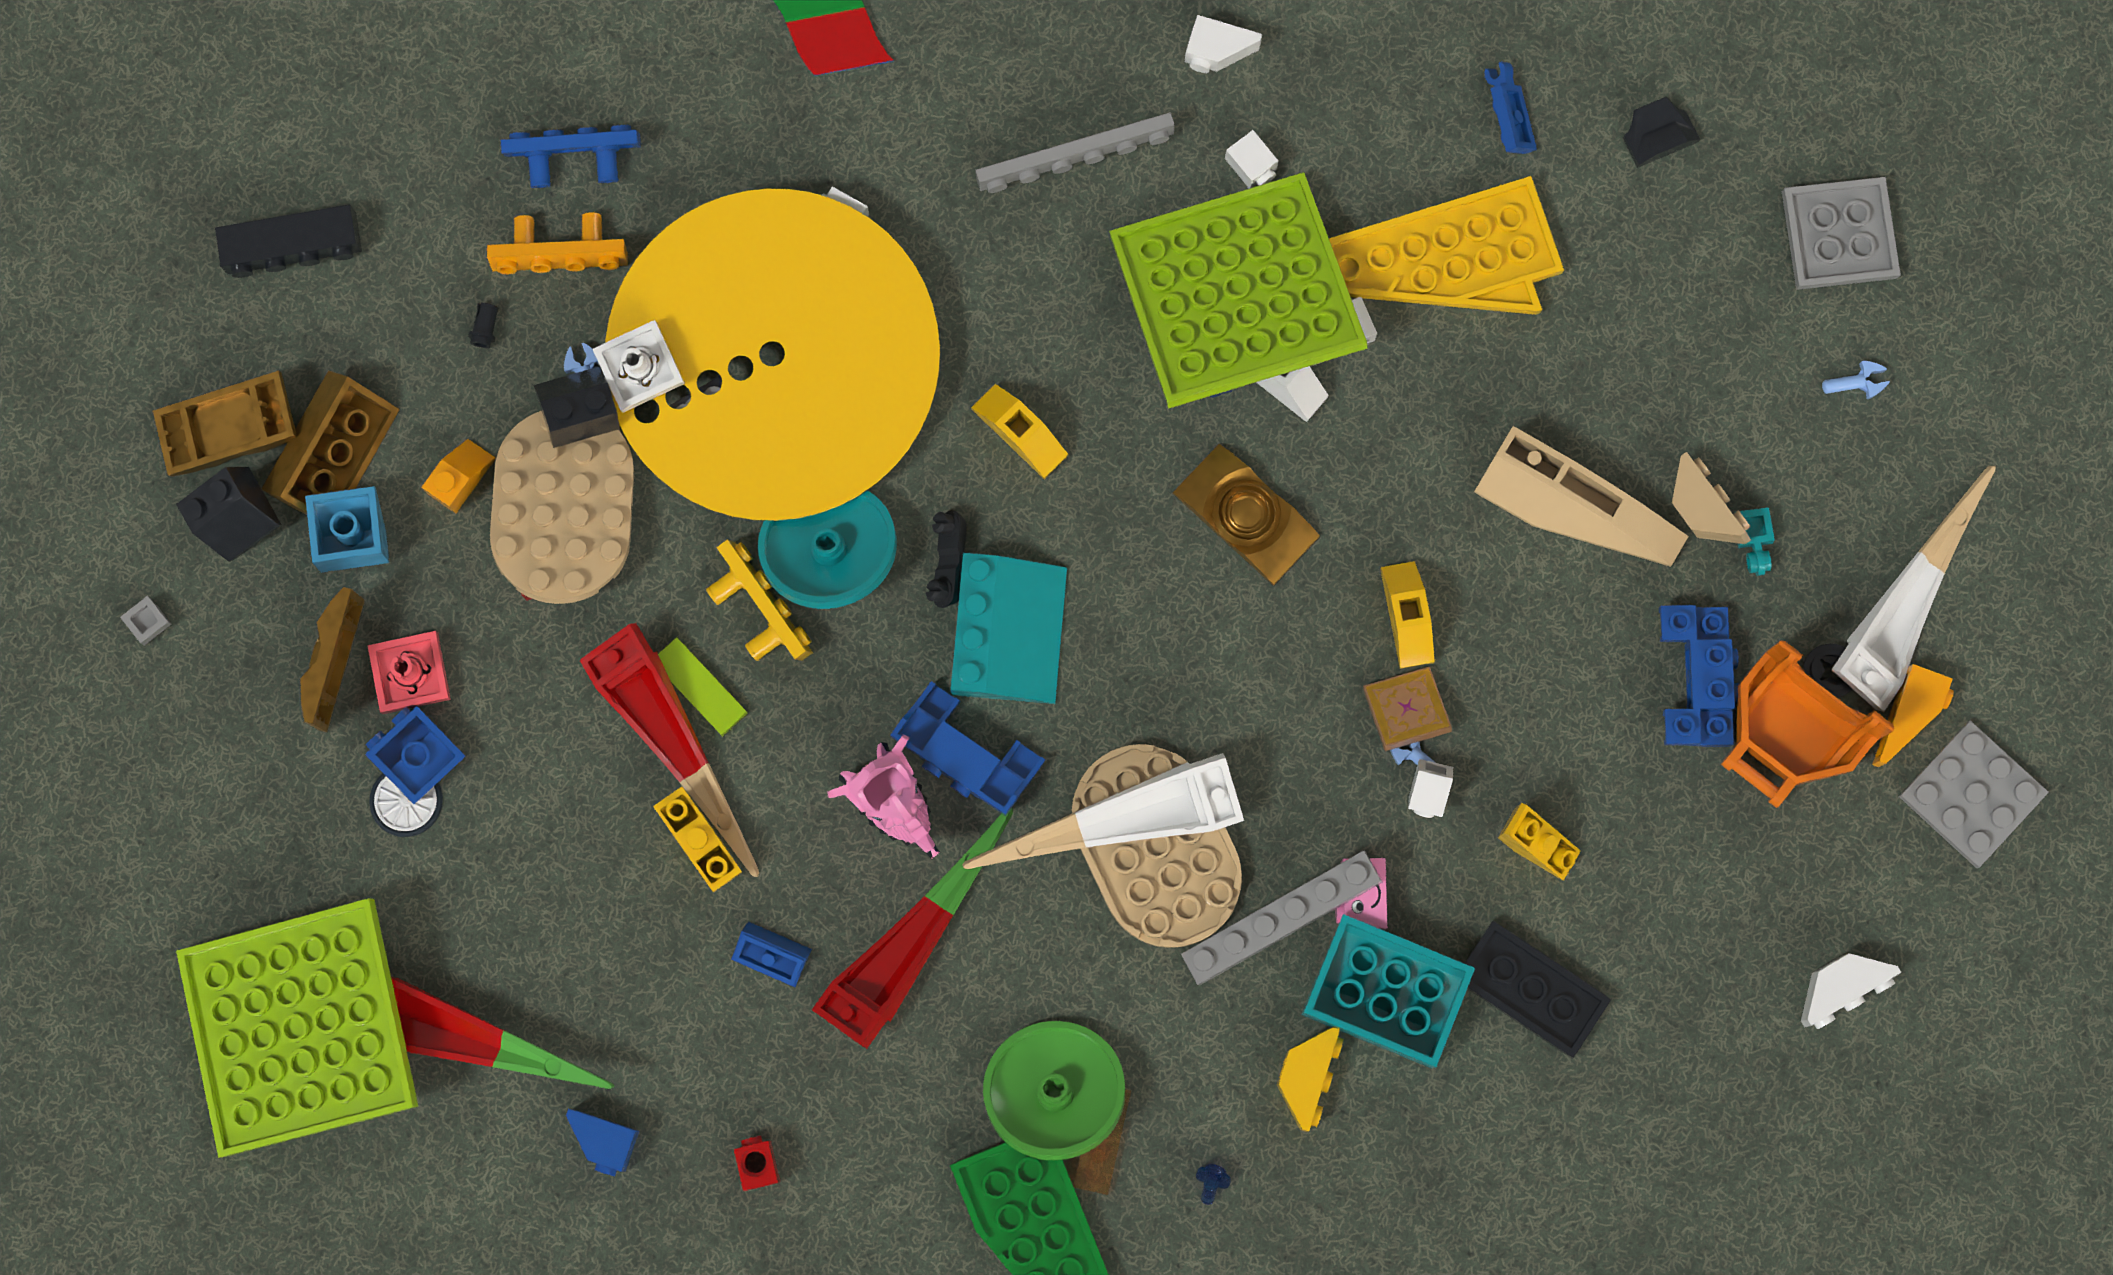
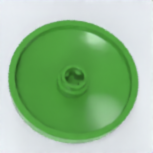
[983,1021,1126,1160]

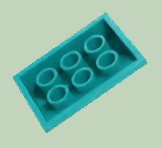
[951,553,1067,704]
[1301,914,1475,1069]

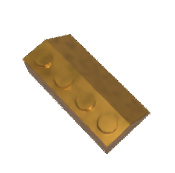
[262,370,400,515]

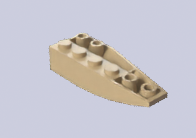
[1474,426,1689,567]

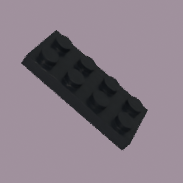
[1464,921,1612,1059]

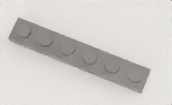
[975,112,1174,193]
[1181,851,1383,985]

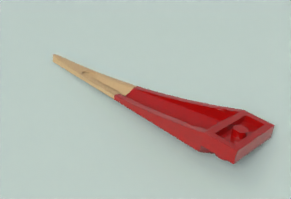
[580,623,759,877]

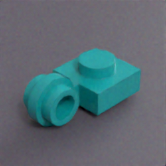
[1734,507,1775,576]

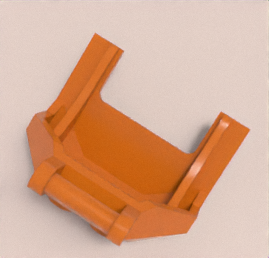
[1721,641,1895,808]

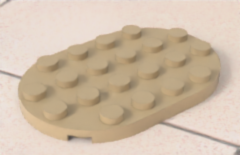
[490,411,634,604]
[1072,744,1242,948]

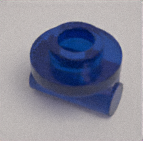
[1196,1164,1231,1205]

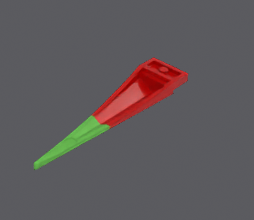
[812,808,1013,1049]
[391,977,615,1089]

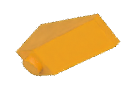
[1872,664,1954,767]

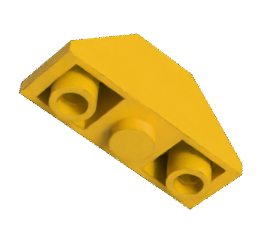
[971,384,1068,479]
[1380,561,1435,669]
[653,786,742,893]
[1498,803,1581,881]
[1277,1027,1343,1132]

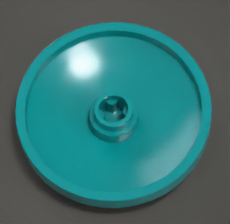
[758,490,897,609]

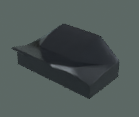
[1623,97,1700,168]

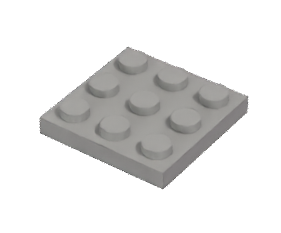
[1782,177,1901,290]
[1898,721,2049,868]

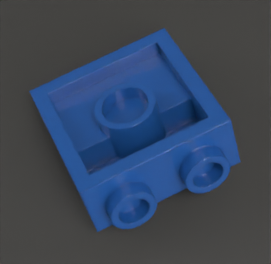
[365,706,465,805]

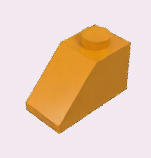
[421,439,496,513]

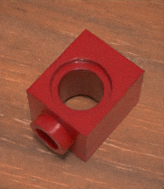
[734,1136,780,1191]

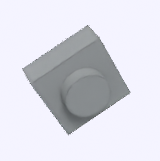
[120,596,171,646]

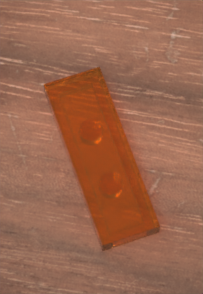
[1073,1090,1131,1195]

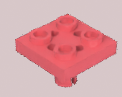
[367,631,451,714]

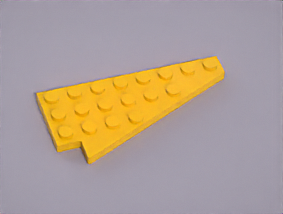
[1329,176,1564,315]

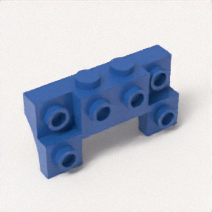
[1659,605,1739,747]
[890,681,1046,816]

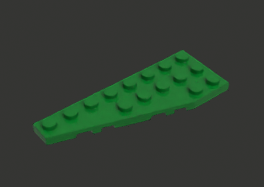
[950,1142,1108,1275]

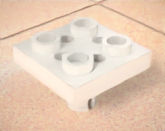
[592,320,685,413]

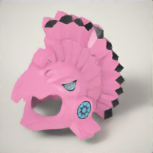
[827,735,940,859]

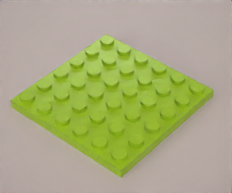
[1109,172,1367,409]
[176,898,419,1158]

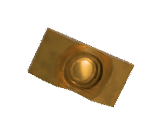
[153,371,297,477]
[1173,444,1320,586]
[300,587,365,732]

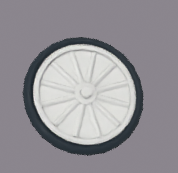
[369,773,443,837]

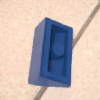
[731,922,812,987]

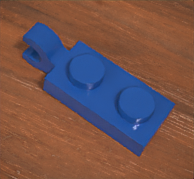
[1485,62,1537,154]

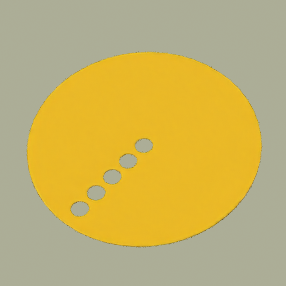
[605,189,940,521]

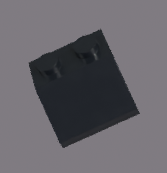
[534,366,620,448]
[176,467,282,562]

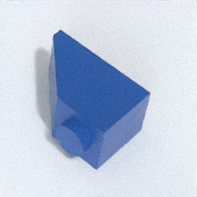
[566,1109,639,1176]

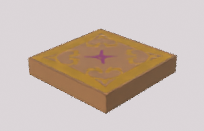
[1363,666,1452,751]

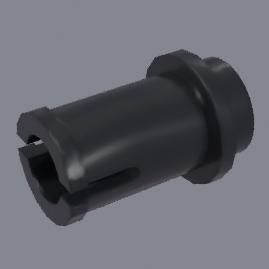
[468,303,499,348]

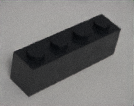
[215,204,362,278]

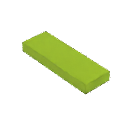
[658,637,748,737]

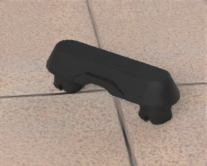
[926,510,967,608]

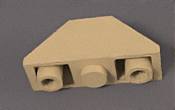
[1672,452,1751,544]

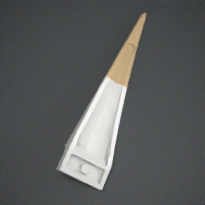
[1832,466,1996,712]
[962,753,1244,869]

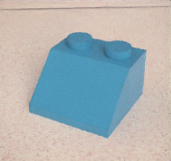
[305,486,389,573]

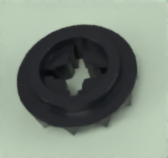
[1803,643,1852,698]

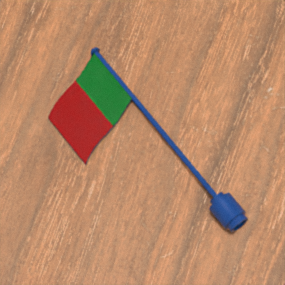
[773,0,894,76]

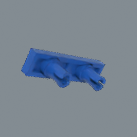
[501,125,641,188]

